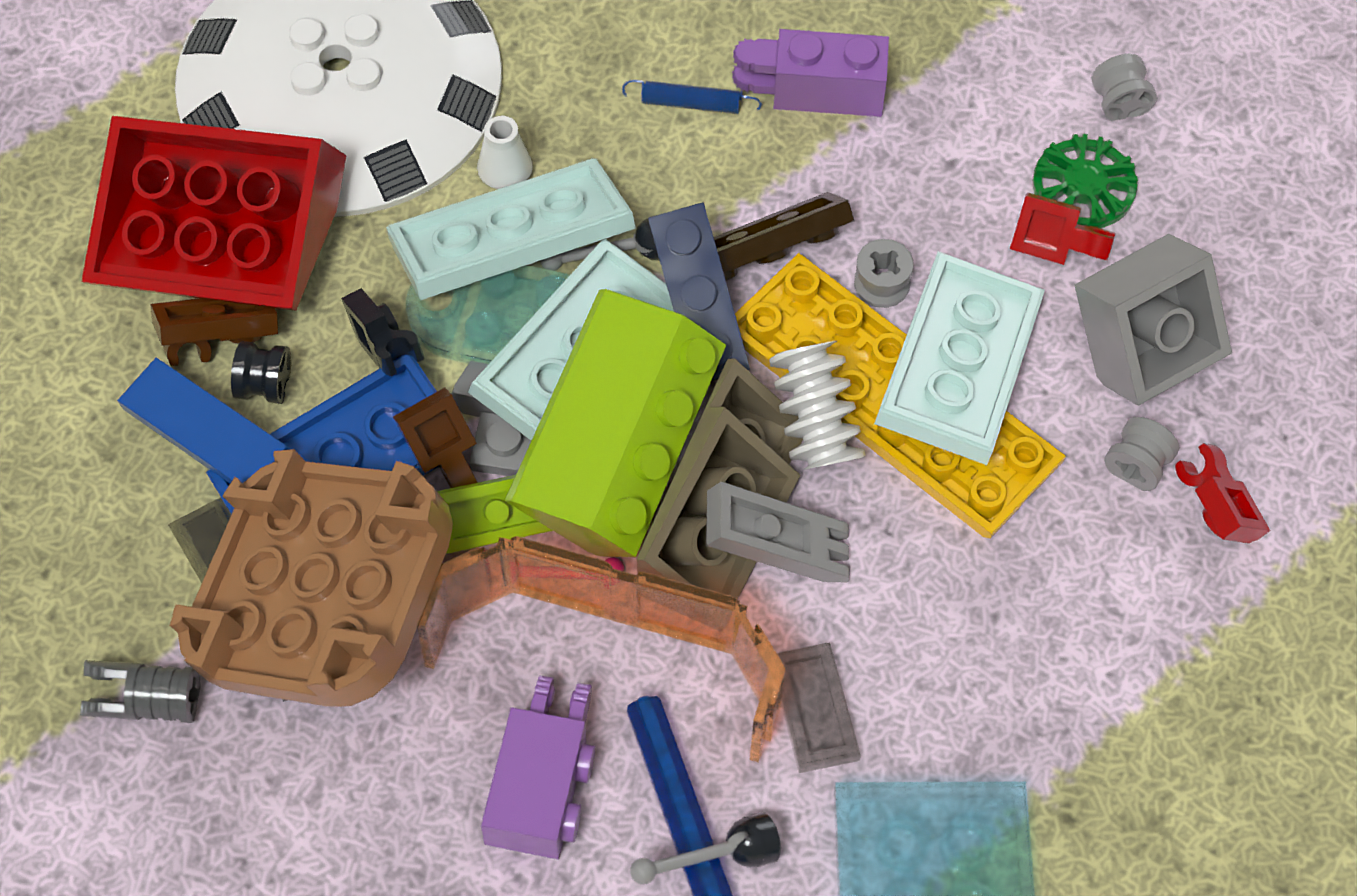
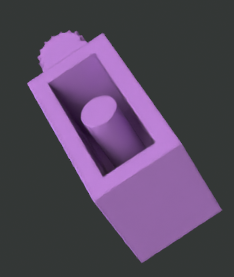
[732,29,889,117]
[481,675,595,860]

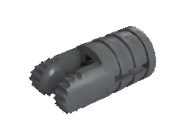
[80,660,200,723]

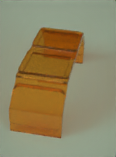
[417,536,786,762]

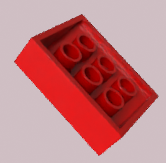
[81,116,346,311]

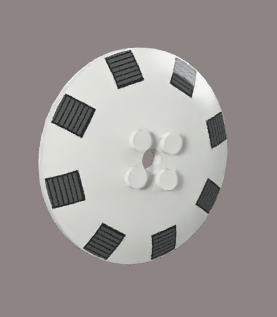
[175,0,502,217]

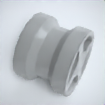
[1091,54,1157,121]
[854,239,914,308]
[1104,417,1180,491]

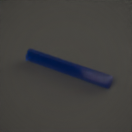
[626,695,733,896]

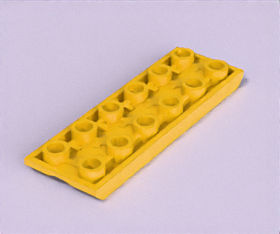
[735,253,1066,539]

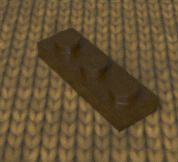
[714,192,855,281]

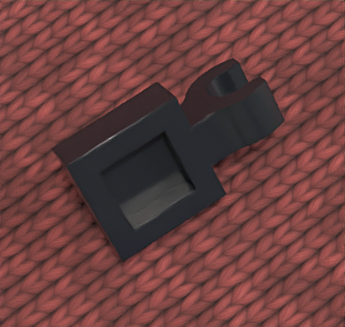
[341,288,424,377]

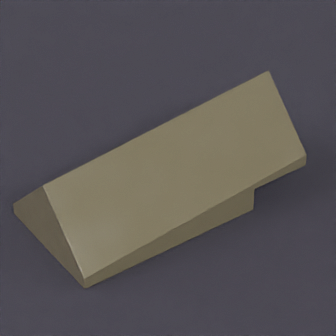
[636,359,803,626]

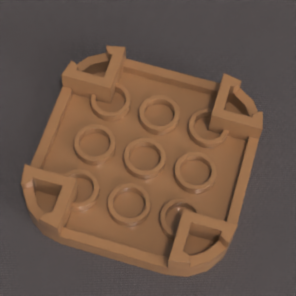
[170,449,453,707]

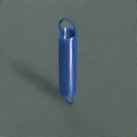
[622,80,762,115]

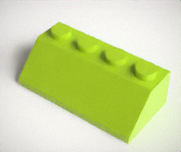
[505,289,726,557]

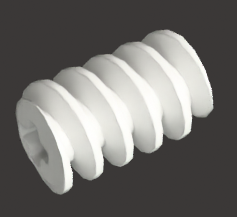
[769,341,866,470]

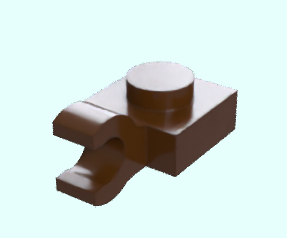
[393,387,478,488]

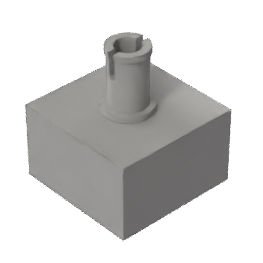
[1074,234,1232,406]

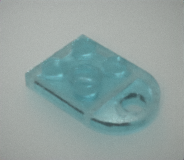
[406,265,570,364]

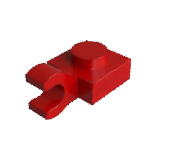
[1010,192,1115,265]
[1175,443,1271,543]

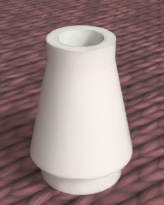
[477,116,532,189]

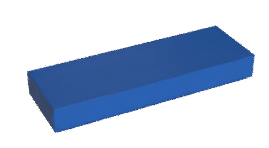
[117,357,289,483]

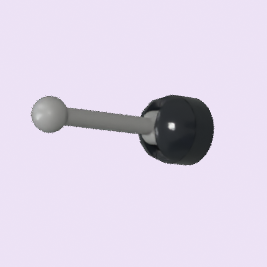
[540,215,659,271]
[630,812,781,884]

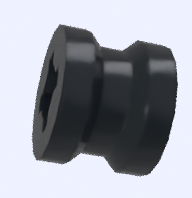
[231,341,291,404]

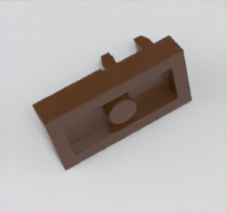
[151,298,278,366]

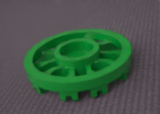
[1032,134,1138,228]

